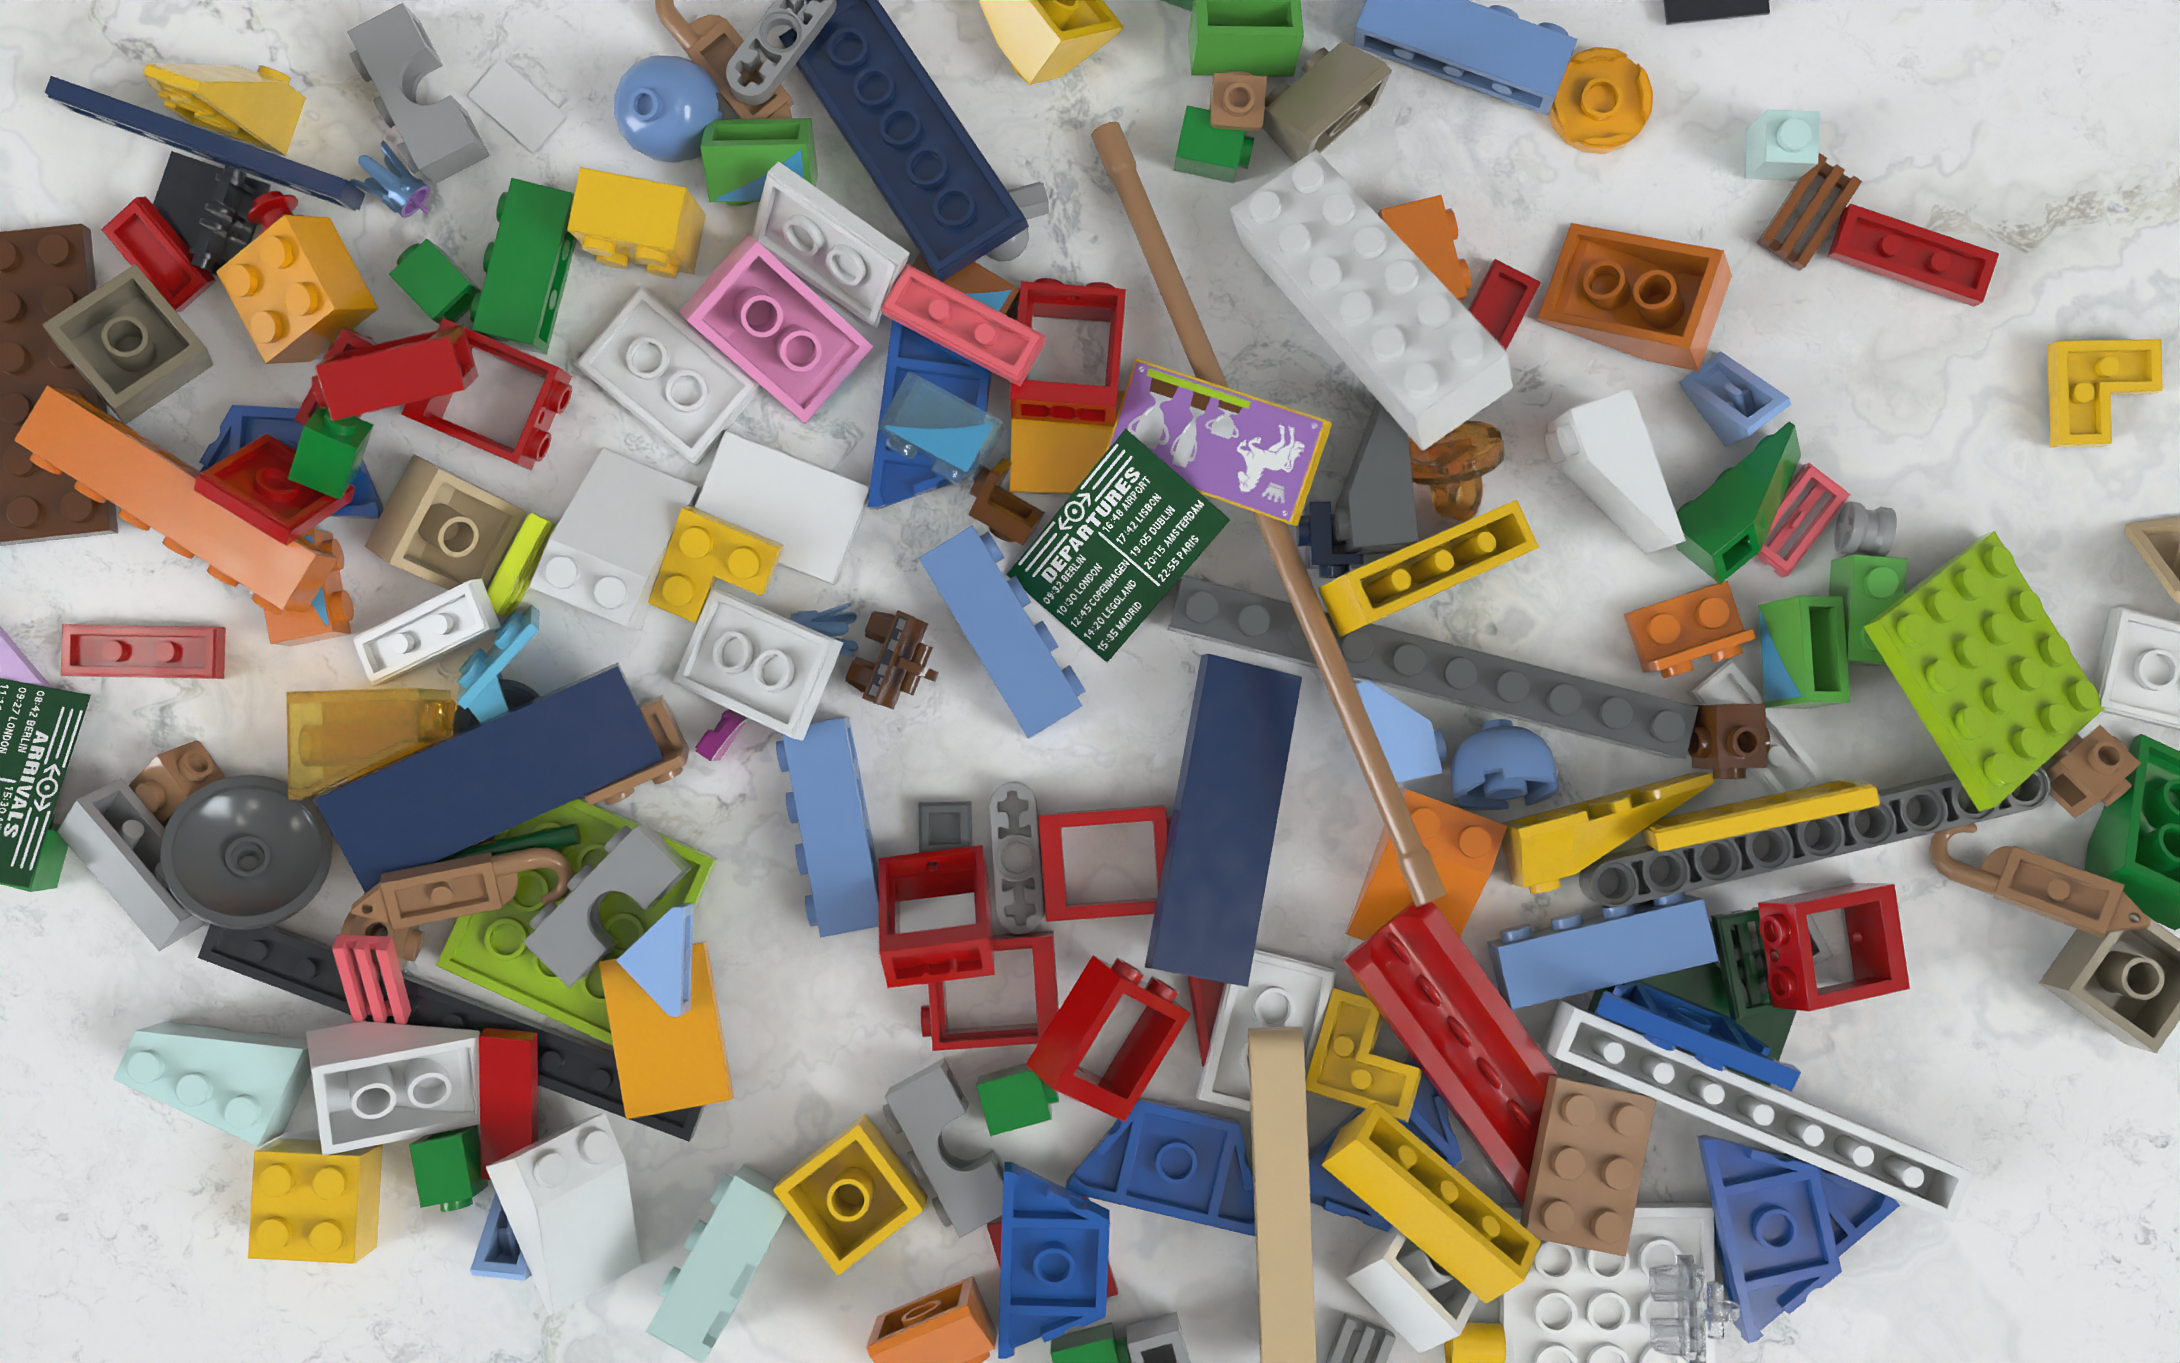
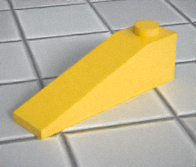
[143,63,306,156]

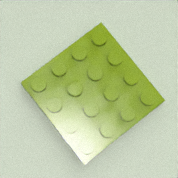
[1864,531,2105,812]
[436,797,718,1046]

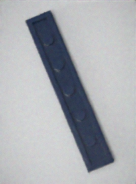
[45,76,365,211]

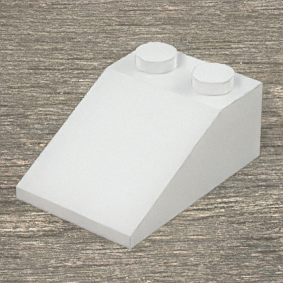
[1545,388,1686,554]
[529,448,700,631]
[306,1021,480,1156]
[486,1113,641,1316]

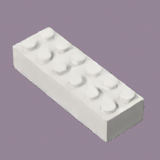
[1230,149,1513,451]

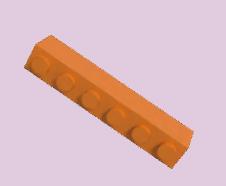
[14,385,338,615]

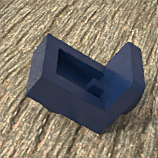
[1296,501,1364,578]

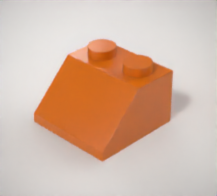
[866,1276,997,1363]

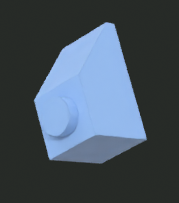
[1355,680,1447,783]

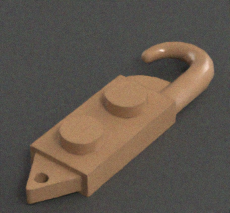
[655,0,794,119]
[1929,823,2152,938]
[351,847,574,930]

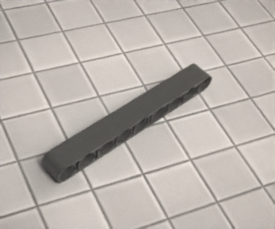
[1579,767,2051,907]

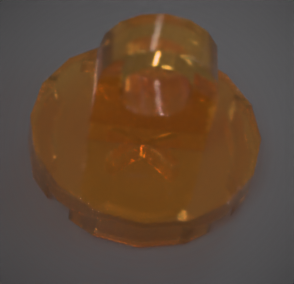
[1408,420,1505,521]

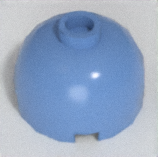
[614,55,723,162]
[1451,719,1559,810]

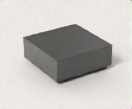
[918,801,972,853]

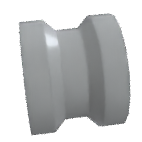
[1834,501,1897,557]

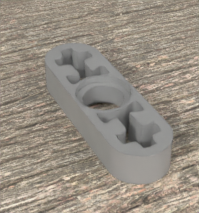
[726,0,837,105]
[989,782,1044,934]

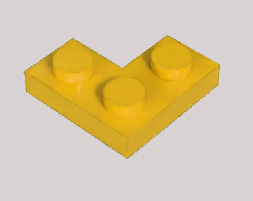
[2047,339,2163,448]
[648,505,784,623]
[1306,988,1423,1123]

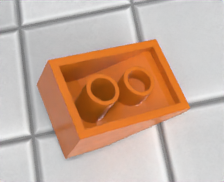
[1538,223,1732,372]
[1345,788,1507,941]

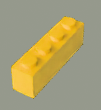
[1318,500,1539,637]
[1321,1102,1541,1304]

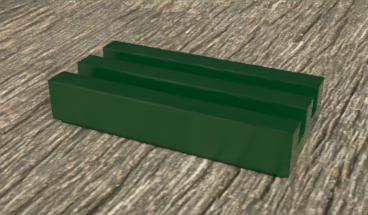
[1711,907,1788,1021]

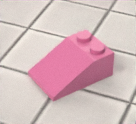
[679,233,874,424]

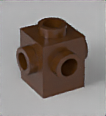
[1688,704,1771,779]

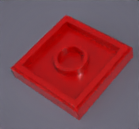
[194,433,355,546]

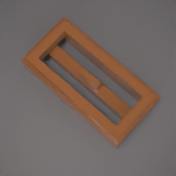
[1756,153,1862,271]

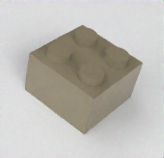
[42,264,214,425]
[2039,915,2180,1054]

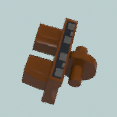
[845,610,939,710]

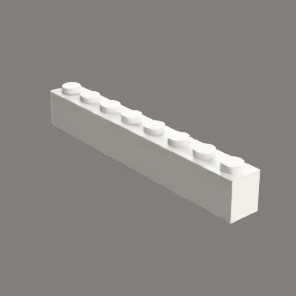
[1541,999,1973,1223]

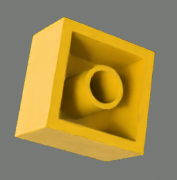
[567,167,706,279]
[773,1113,928,1276]
[248,1138,383,1264]

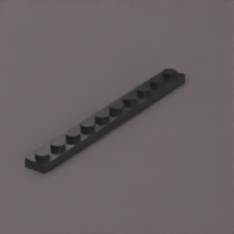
[197,924,705,1142]

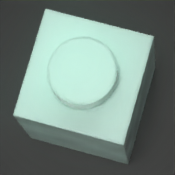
[1745,109,1820,181]

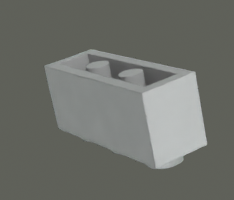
[57,778,205,951]

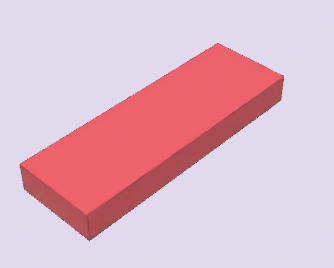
[881,264,1047,387]

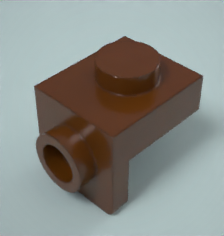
[968,458,1045,545]

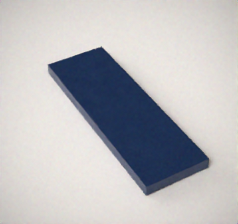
[778,0,1029,282]
[1144,654,1302,987]
[314,662,664,893]

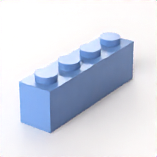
[1354,0,1578,115]
[919,525,1086,739]
[776,717,879,938]
[1487,892,1719,1009]

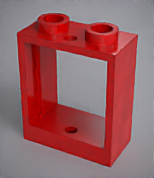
[1009,278,1126,427]
[401,318,572,470]
[311,324,479,421]
[1039,805,1172,922]
[878,845,995,988]
[1758,883,1910,1012]
[919,931,1059,1051]
[1025,955,1191,1122]

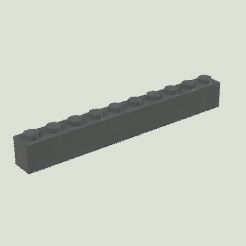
[1167,576,1698,759]

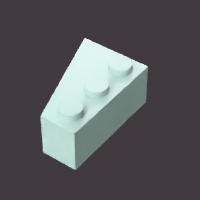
[113,1022,311,1147]
[645,1164,789,1363]

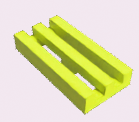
[487,512,557,616]

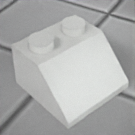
[1345,1226,1479,1354]

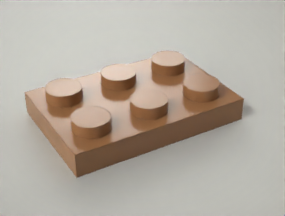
[1520,1075,1656,1257]

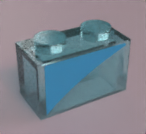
[878,371,1005,485]

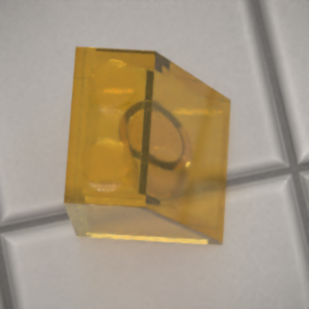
[286,688,457,800]

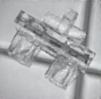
[1649,1255,1740,1363]

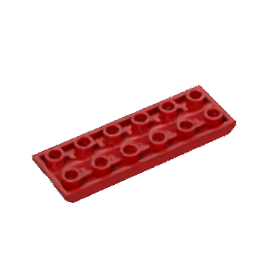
[1342,901,1559,1207]

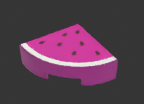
[695,709,748,761]

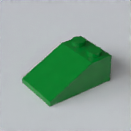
[2084,734,2180,930]

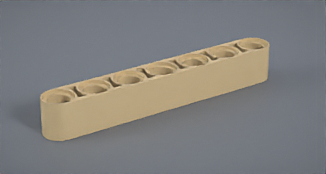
[1248,1026,1317,1363]

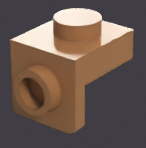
[1209,71,1267,132]
[128,740,226,826]

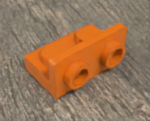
[1624,580,1756,679]

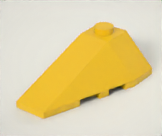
[978,0,1124,85]
[1502,772,1714,894]

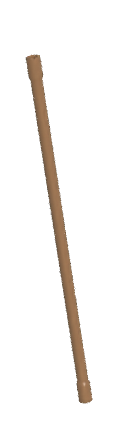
[1091,122,1447,907]

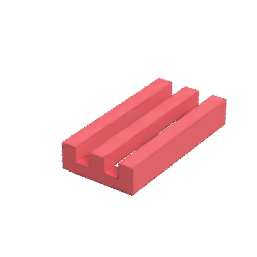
[1756,463,1851,578]
[332,934,411,1025]

